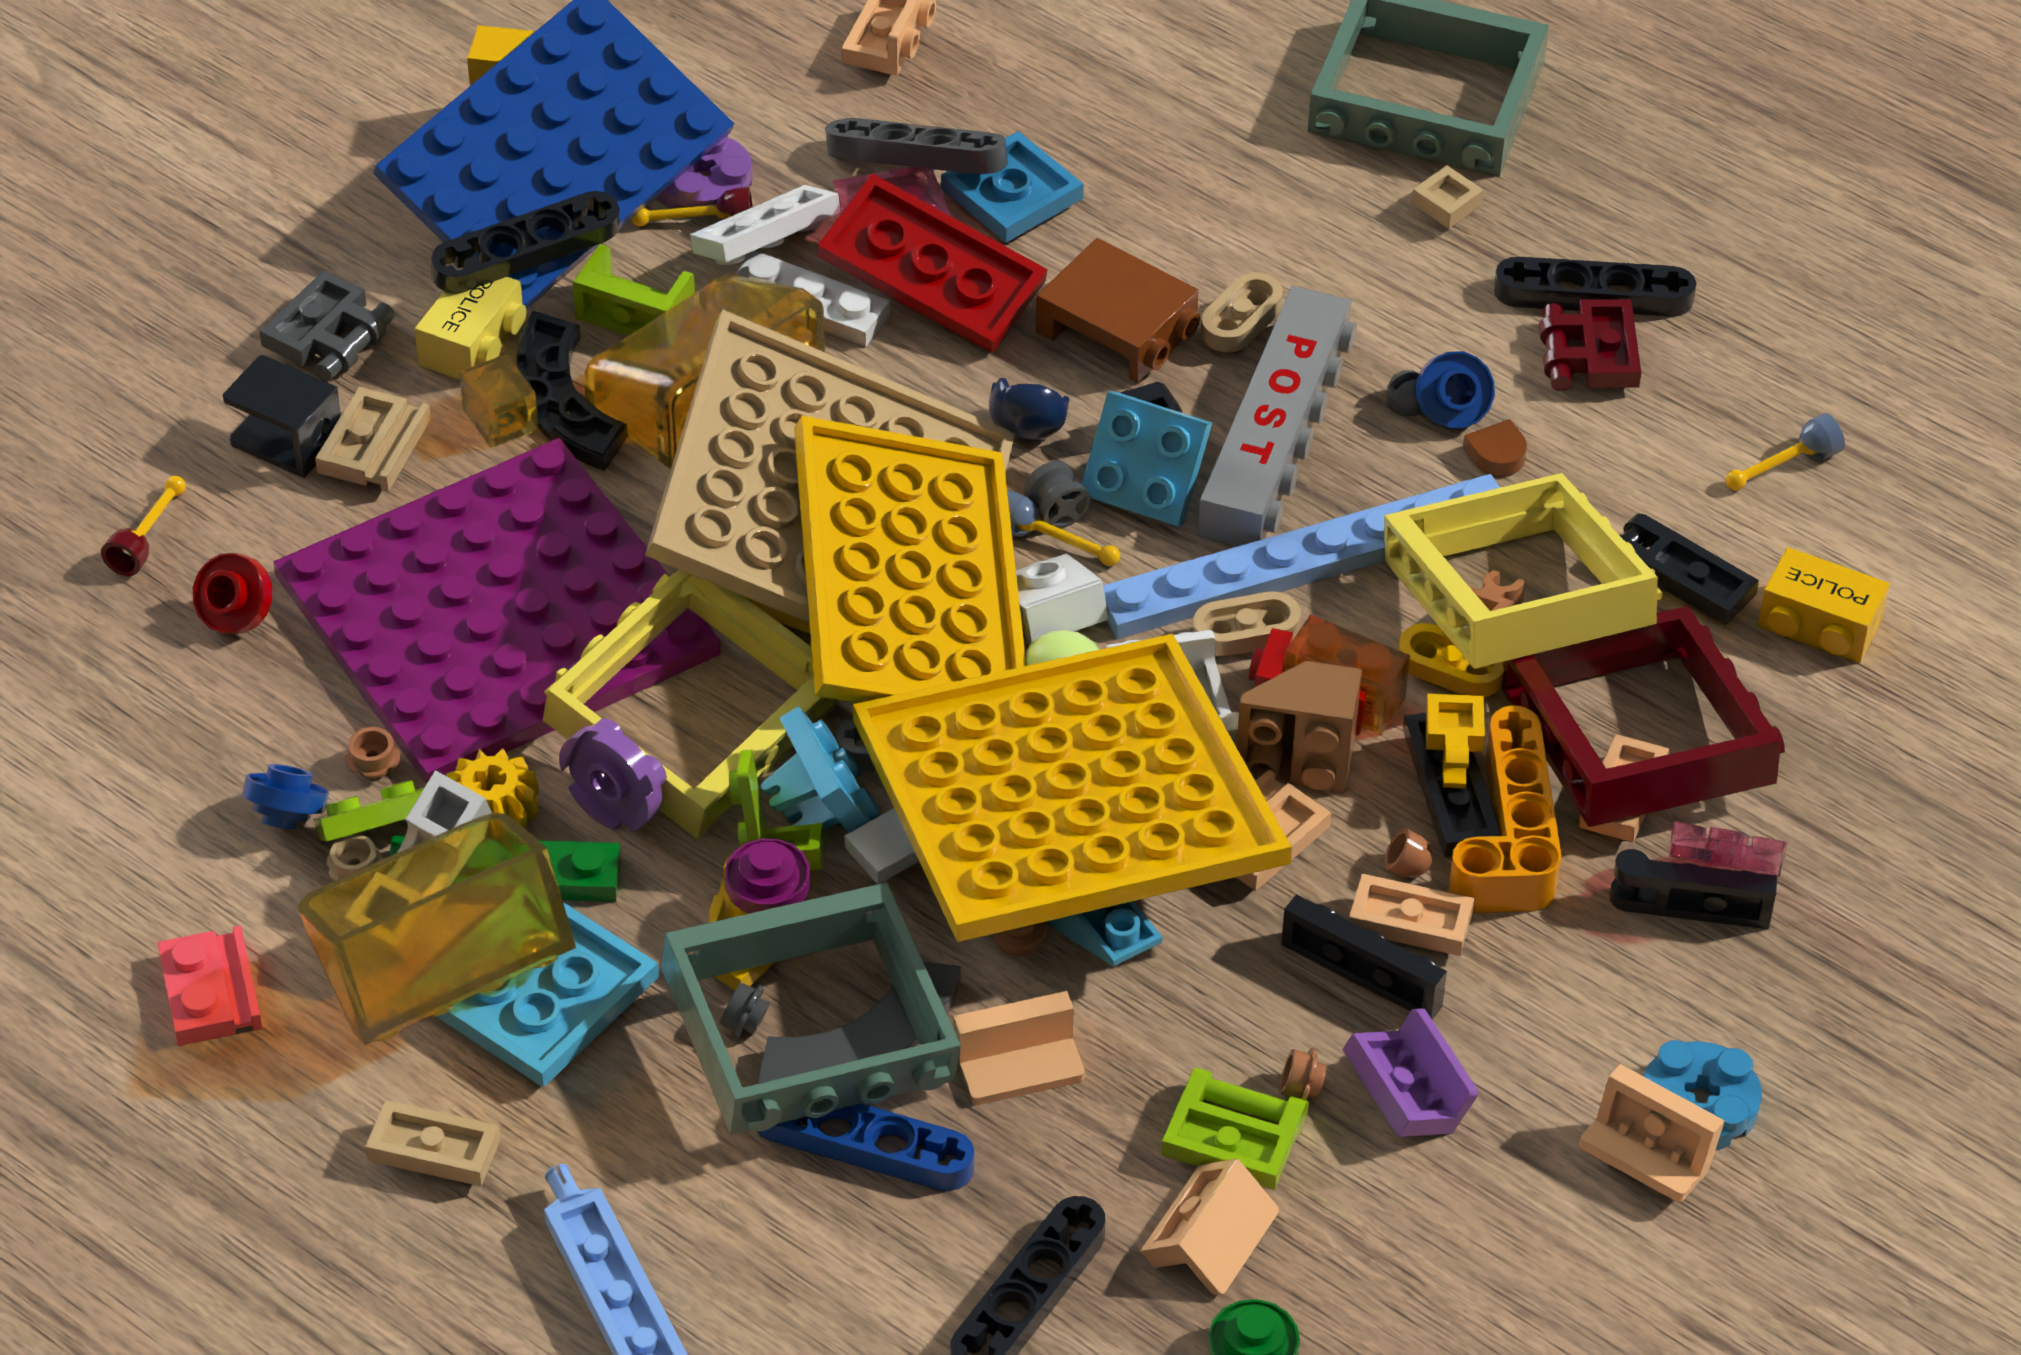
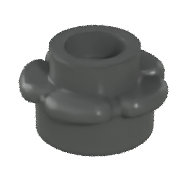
[720,982,770,1038]

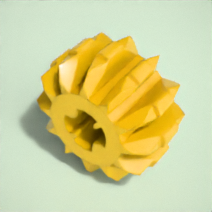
[446,748,539,839]

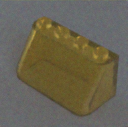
[298,813,576,1045]

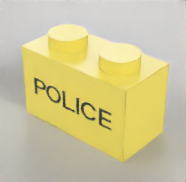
[414,268,526,385]

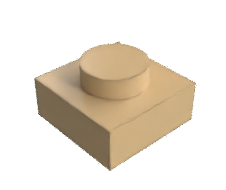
[1411,165,1484,229]

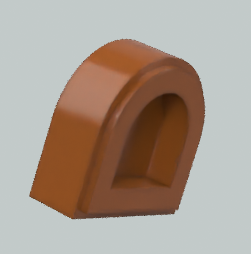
[1463,419,1527,476]

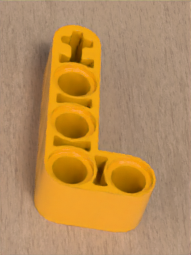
[1448,705,1561,913]

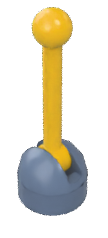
[1725,413,1845,491]
[1007,490,1120,567]

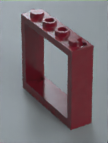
[1502,606,1785,827]

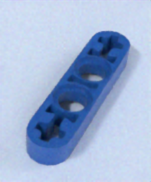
[756,1103,974,1191]

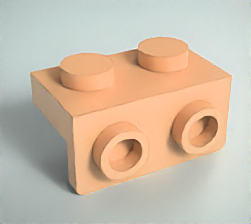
[842,0,936,76]
[1578,1064,1725,1202]

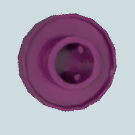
[725,839,810,914]

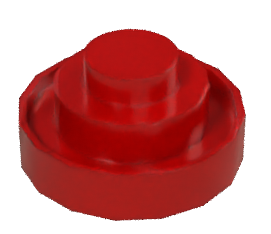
[192,553,272,634]

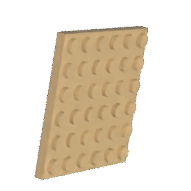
[645,309,1015,623]

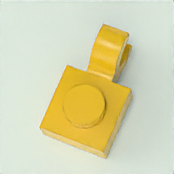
[1426,694,1485,788]

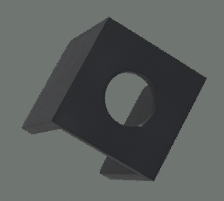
[223,355,341,478]

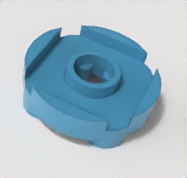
[1644,1040,1762,1150]

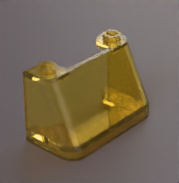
[584,273,825,469]

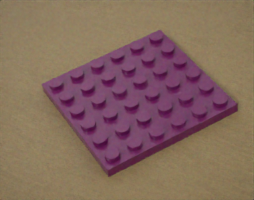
[273,438,721,785]

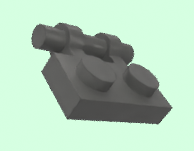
[259,270,395,381]

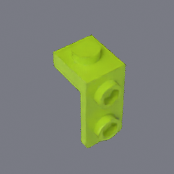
[729,749,826,872]

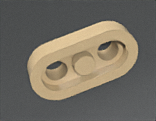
[1201,272,1283,352]
[1193,591,1301,656]

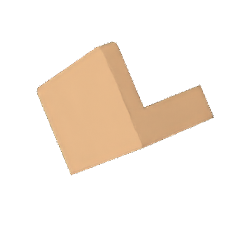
[953,991,1085,1105]
[1140,1158,1279,1295]

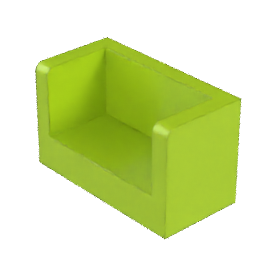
[573,244,696,349]

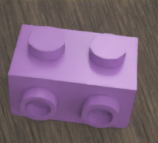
[1342,1009,1478,1137]

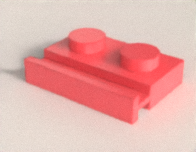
[157,925,263,1046]

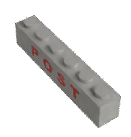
[1198,286,1357,547]

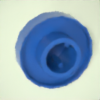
[1416,351,1495,429]
[242,764,329,830]

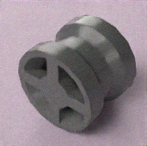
[1023,461,1091,529]

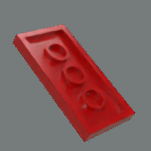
[817,173,1048,353]

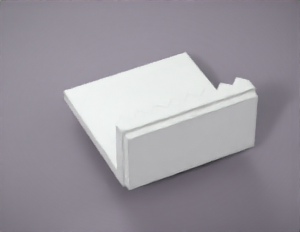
[1016,553,1109,646]

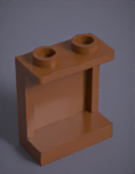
[1036,238,1200,383]

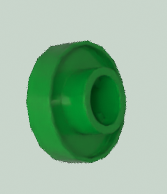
[1208,1299,1300,1355]

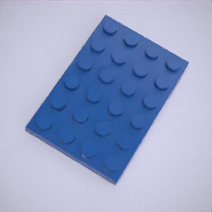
[373,0,735,309]

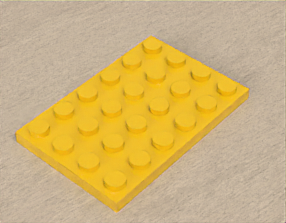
[794,415,1026,703]

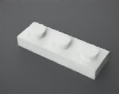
[690,185,841,265]
[729,250,890,347]

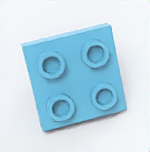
[1082,391,1212,526]
[761,706,882,833]

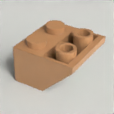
[1236,661,1362,793]

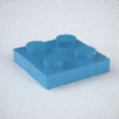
[941,131,1084,243]

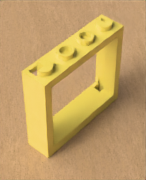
[1384,473,1662,669]
[543,569,839,839]

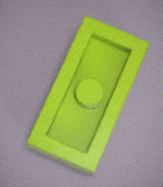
[314,780,424,842]

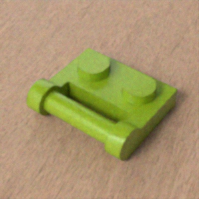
[1161,1067,1309,1190]

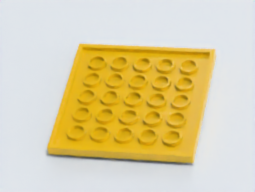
[853,633,1292,942]

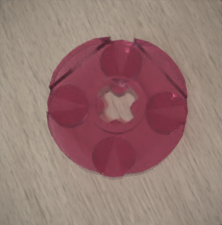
[1668,822,1787,876]

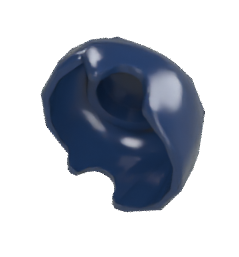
[989,378,1070,441]

